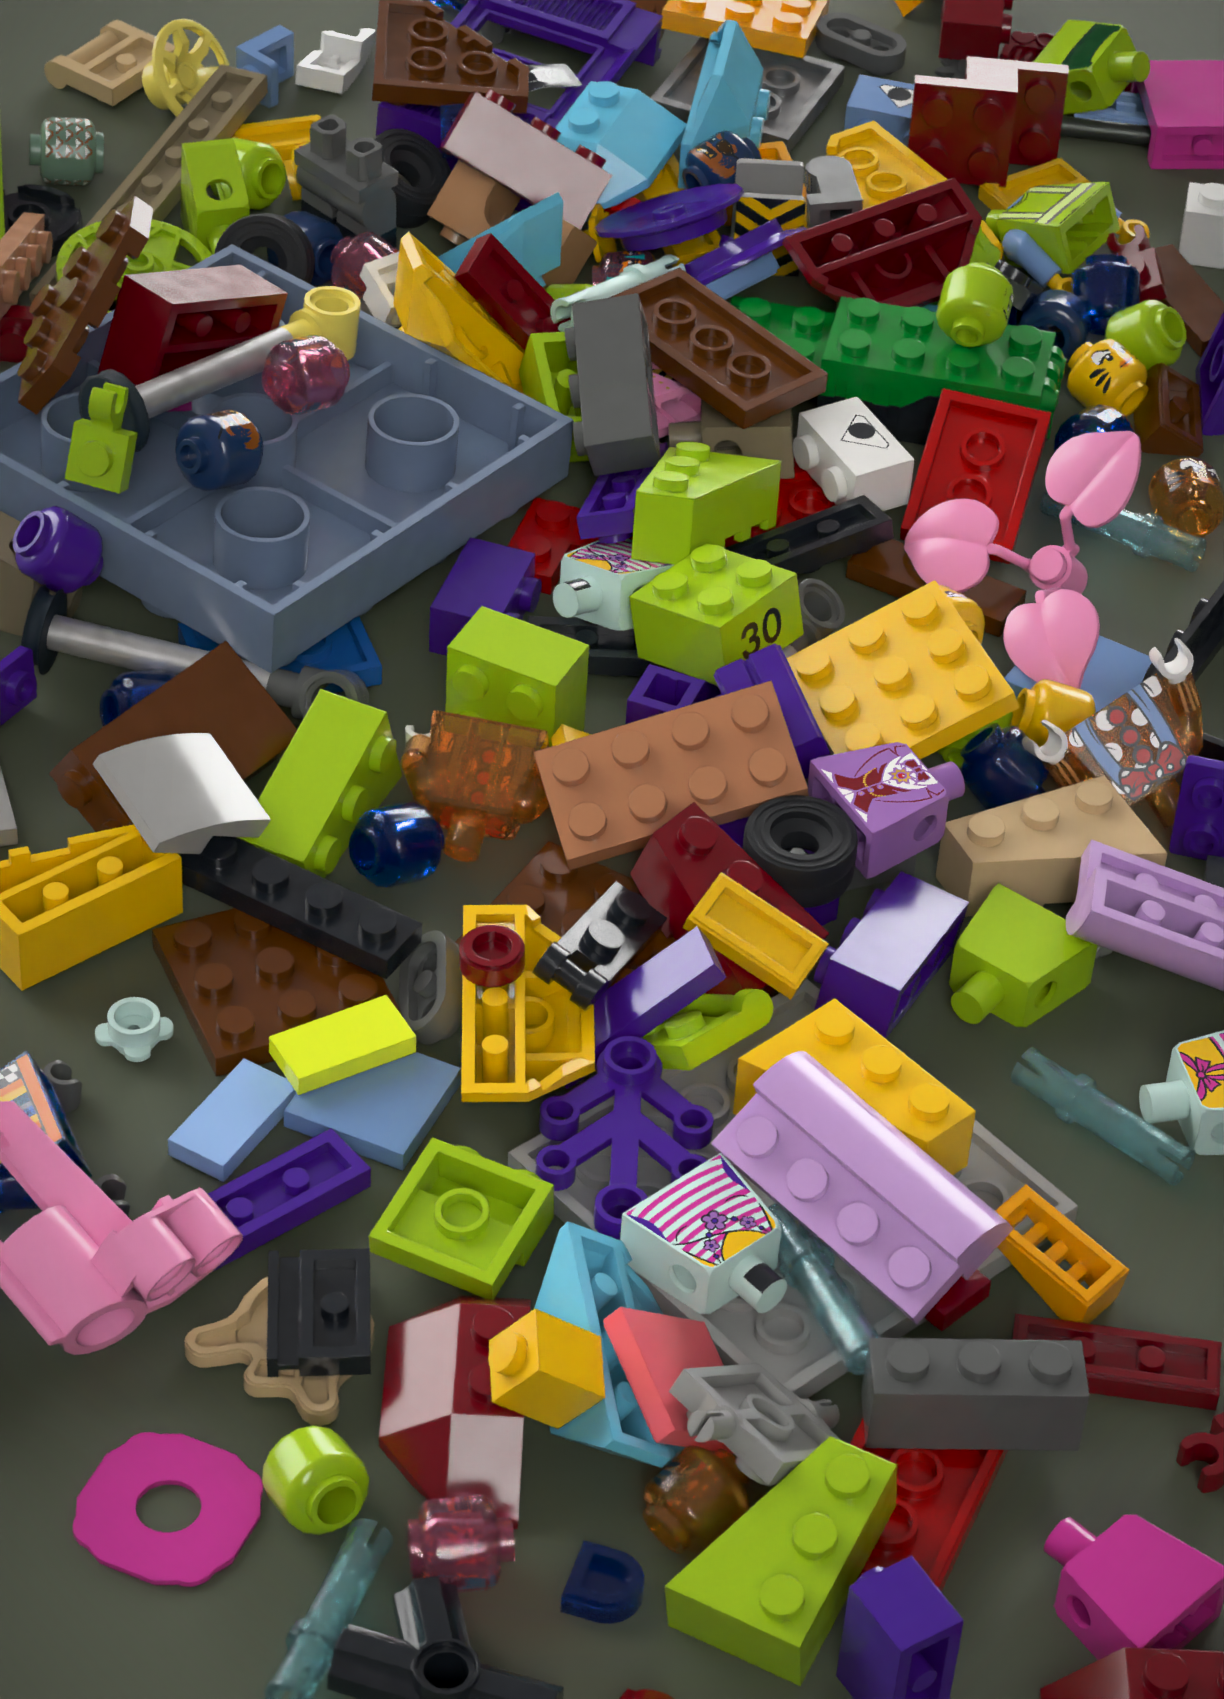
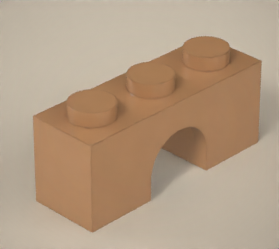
[427,160,598,289]

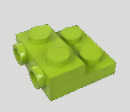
[369,1137,554,1299]

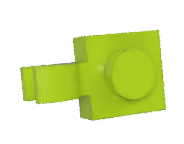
[65,382,138,494]

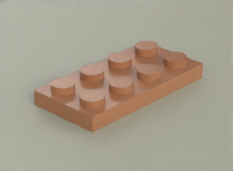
[533,680,809,870]

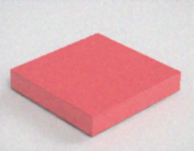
[603,1307,734,1454]

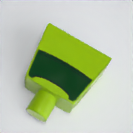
[1034,20,1150,115]

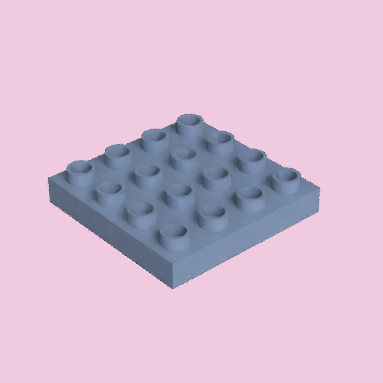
[0,244,574,673]

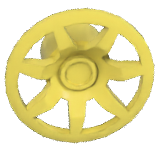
[142,19,230,117]

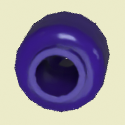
[13,506,103,594]

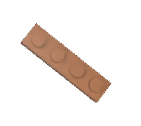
[0,212,52,320]

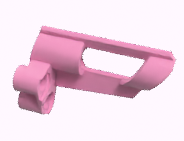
[0,1101,243,1355]

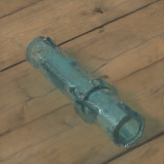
[1040,492,1207,573]
[1011,1047,1196,1186]
[768,1203,881,1375]
[264,1518,393,1699]

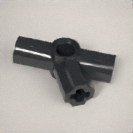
[327,1576,564,1699]

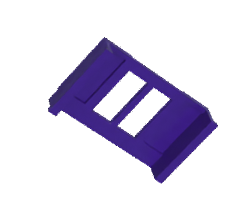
[375,0,663,212]

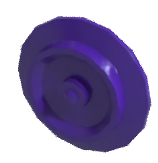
[594,184,744,251]
[684,218,806,285]

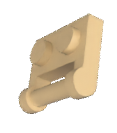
[44,20,175,106]

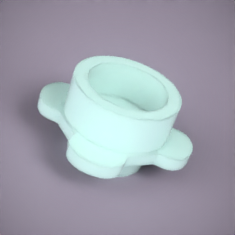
[95,997,174,1062]

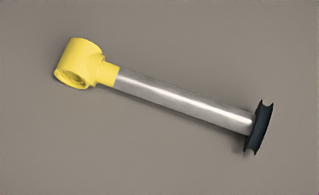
[78,286,361,452]

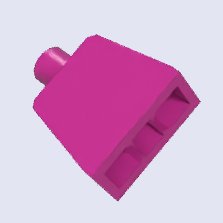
[1044,1515,1224,1660]

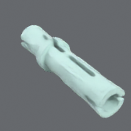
[550,254,686,332]

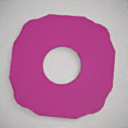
[73,1432,263,1587]

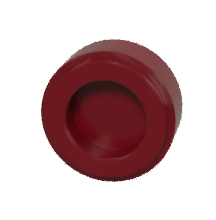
[459,925,525,987]

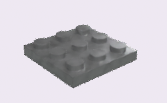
[651,37,845,153]

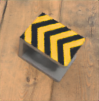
[730,158,806,277]

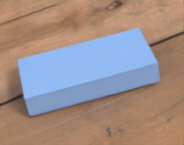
[168,1058,296,1182]

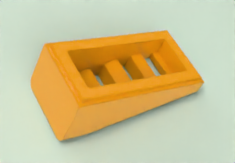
[995,1184,1130,1324]

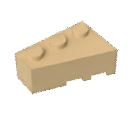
[936,775,1167,917]

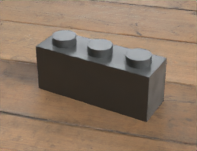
[565,293,661,476]
[861,1338,1089,1451]

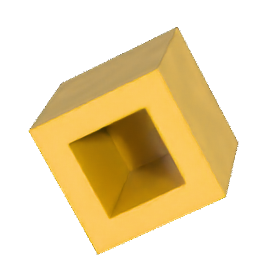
[488,1309,605,1429]

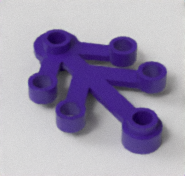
[535,1036,714,1240]

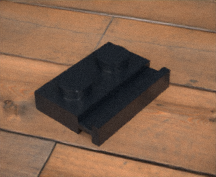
[267,1248,371,1377]

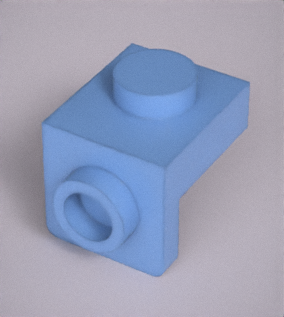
[236,25,294,108]

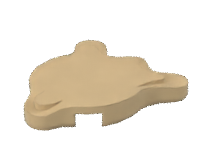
[184,1276,374,1426]

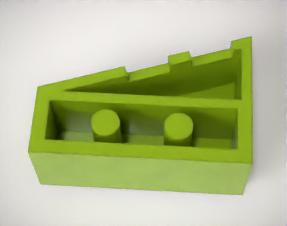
[631,442,781,565]
[237,689,403,878]
[665,1436,897,1686]

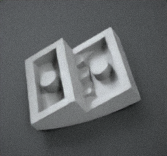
[93,733,271,854]

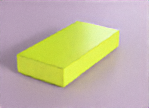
[269,995,417,1095]

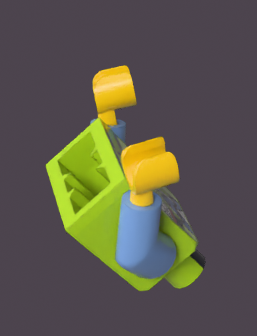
[985,182,1149,302]

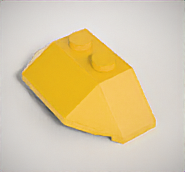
[393,232,525,394]
[461,905,595,1102]

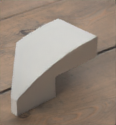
[295,28,376,94]

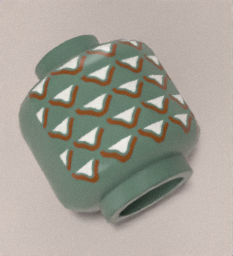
[29,117,104,185]

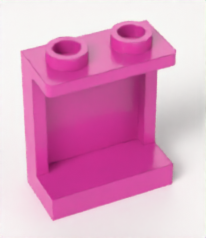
[1132,60,1224,169]

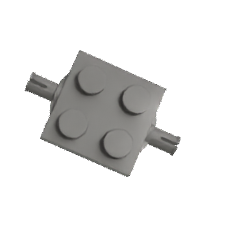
[669,1363,841,1486]

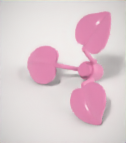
[904,431,1141,689]

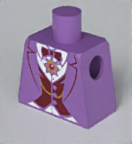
[807,742,965,879]

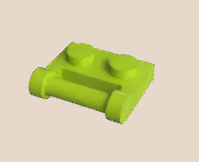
[642,989,774,1071]

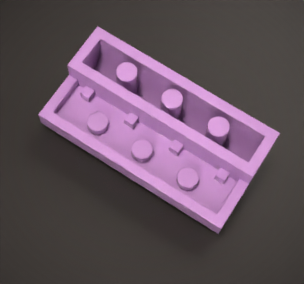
[1066,840,1224,991]
[711,1051,1013,1325]

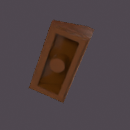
[1133,363,1203,457]

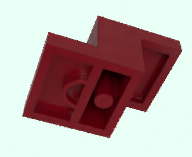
[907,56,1069,187]

